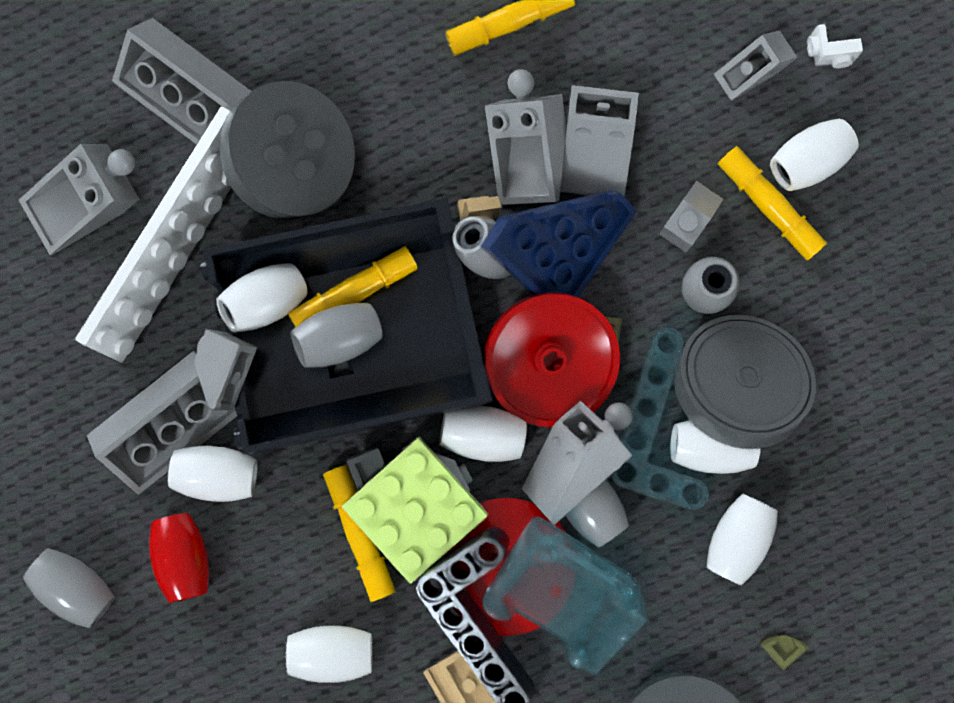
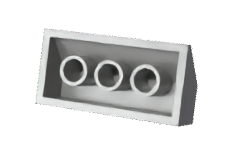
[112,18,252,145]
[87,351,237,495]

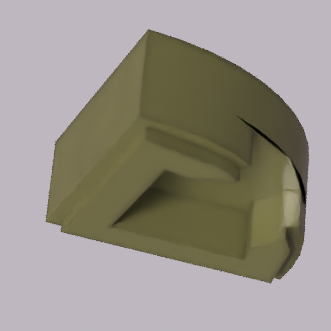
[759,635,809,671]

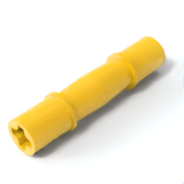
[445,0,575,56]
[717,146,827,261]
[288,246,418,327]
[323,464,396,602]

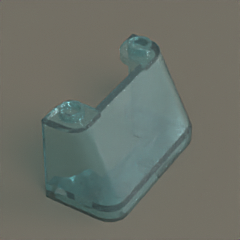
[483,517,648,676]

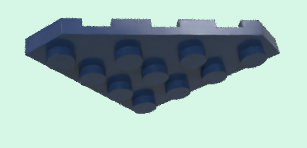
[480,190,637,297]

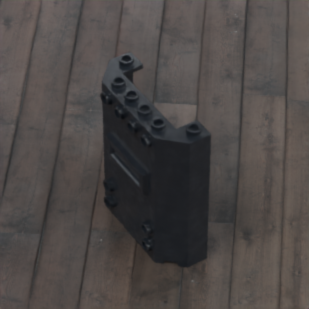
[200,197,492,455]

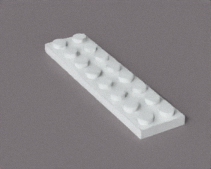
[75,107,232,363]

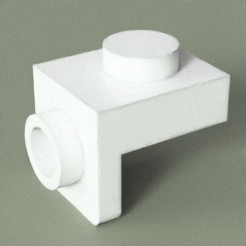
[807,24,863,68]

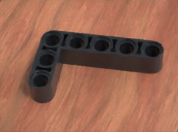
[417,527,535,703]

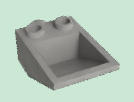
[485,69,566,204]
[19,144,140,255]
[522,401,632,525]

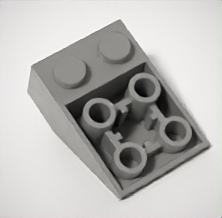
[560,85,639,197]

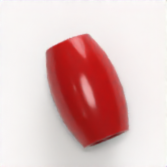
[149,513,209,603]

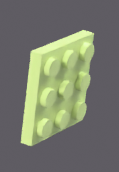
[341,437,488,584]

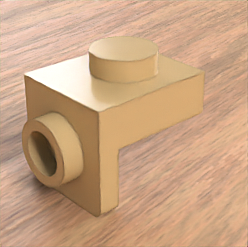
[457,196,501,222]

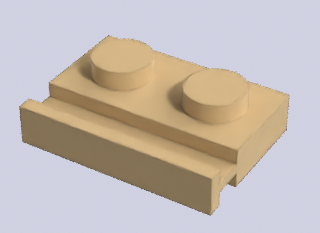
[423,650,496,703]

